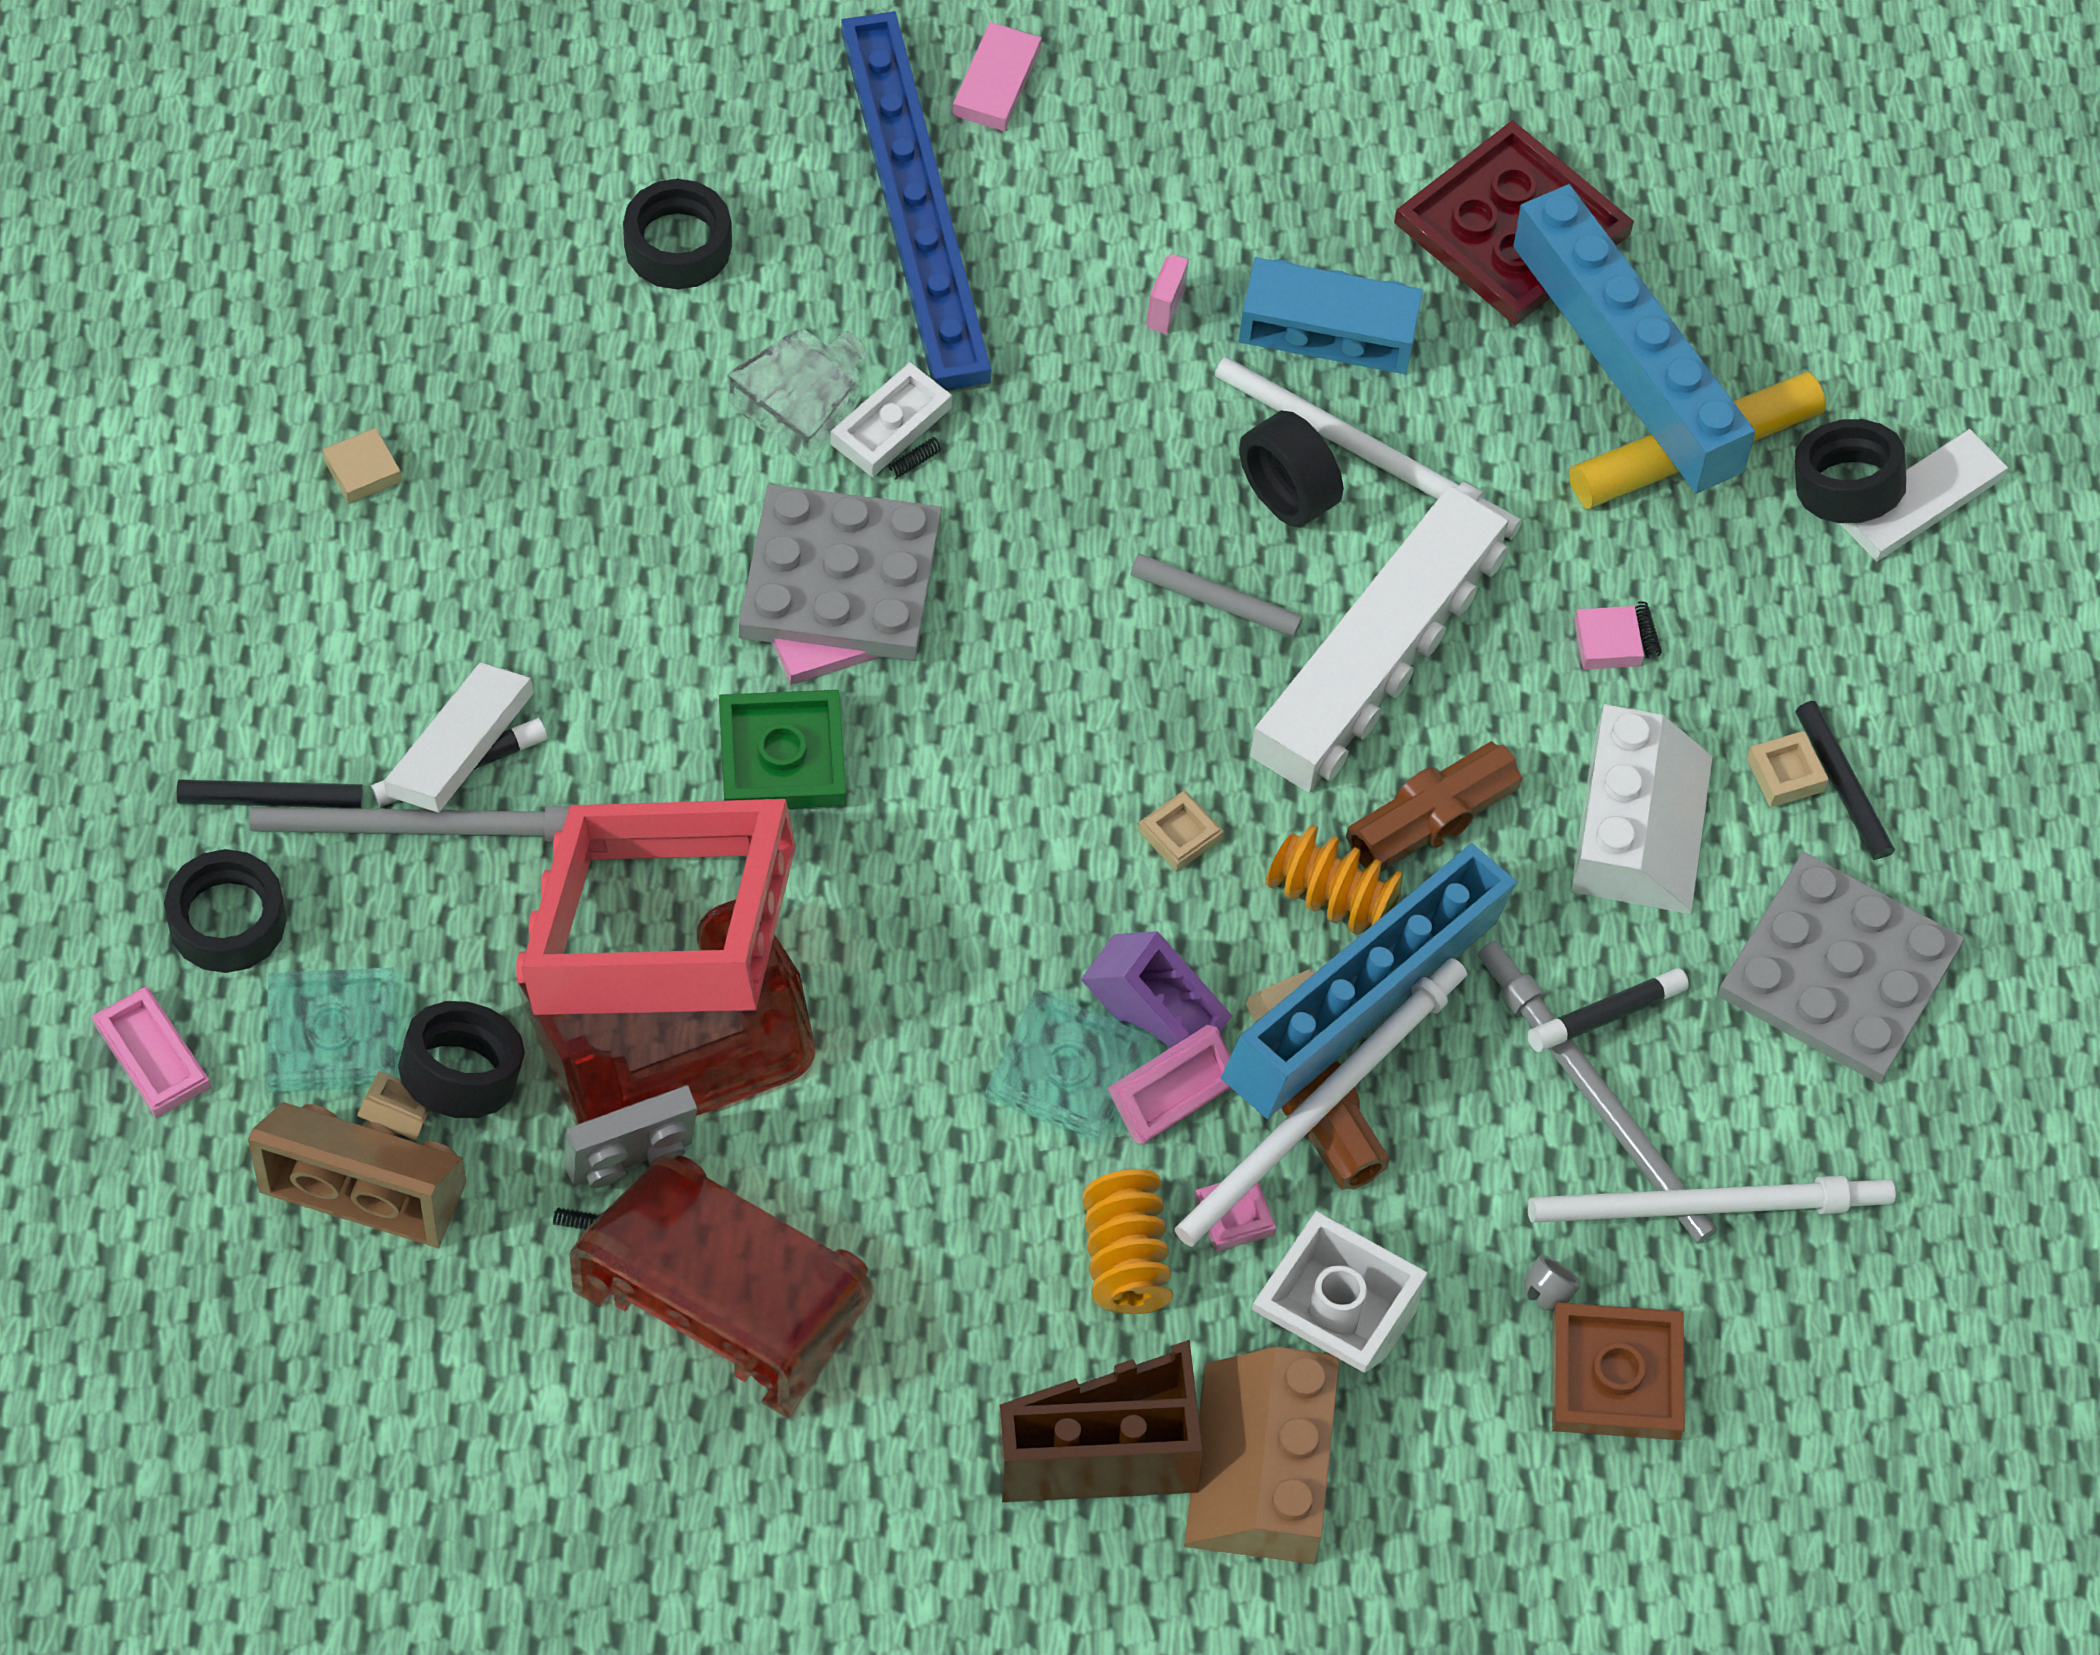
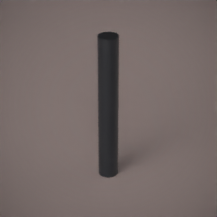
[1795,701,1895,860]
[177,779,363,809]

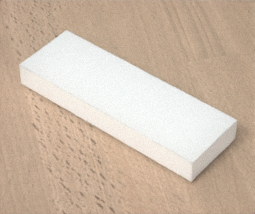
[1840,429,2008,562]
[384,662,534,813]

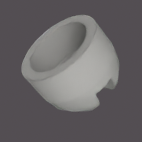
[1524,1254,1581,1311]

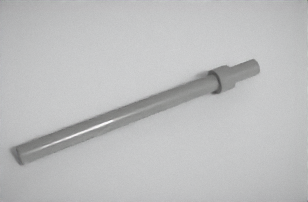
[250,806,570,842]
[1477,941,1717,1244]

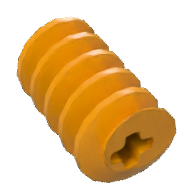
[1265,824,1403,935]
[1082,1169,1174,1314]

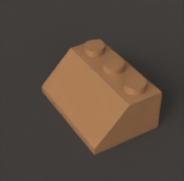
[248,1102,466,1249]
[1184,1346,1339,1564]

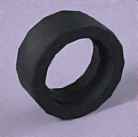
[623,178,732,290]
[1239,410,1344,528]
[1795,419,1906,523]
[164,849,287,973]
[398,1001,525,1118]

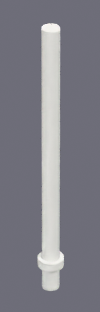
[1175,958,1467,1247]

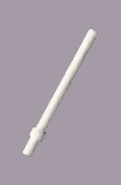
[1215,357,1522,540]
[1528,1175,1896,1223]

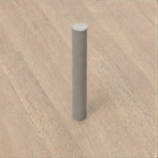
[1131,553,1303,638]

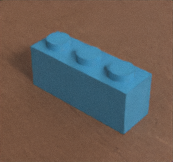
[1238,257,1423,375]

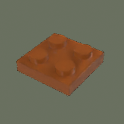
[1552,1302,1685,1440]

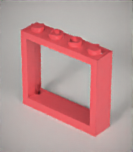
[516,799,796,1015]

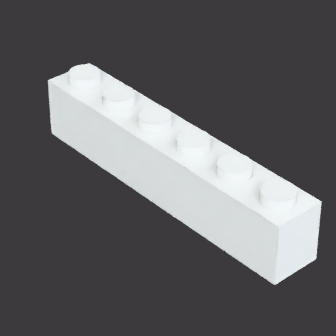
[1250,485,1509,793]

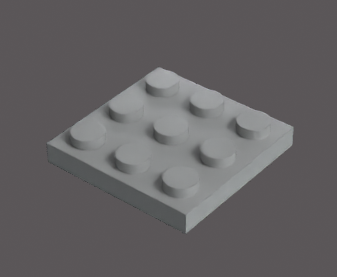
[739,484,942,661]
[1717,851,1965,1084]

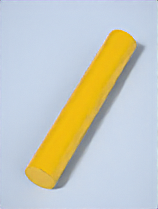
[1569,372,1826,509]

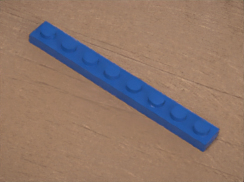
[841,11,991,390]

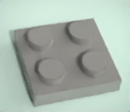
[564,1085,697,1188]

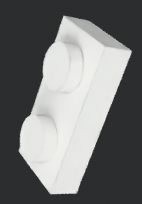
[830,362,952,478]

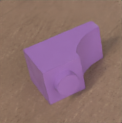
[1080,931,1232,1048]

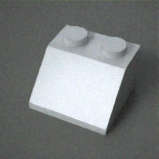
[1252,1211,1428,1373]

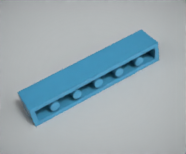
[1513,184,1755,494]
[1221,843,1518,1119]

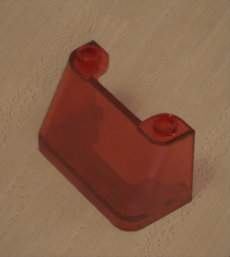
[516,899,815,1125]
[569,1155,873,1419]

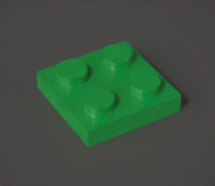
[719,689,846,808]

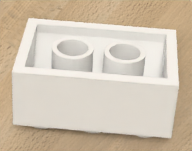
[1571,704,1713,914]

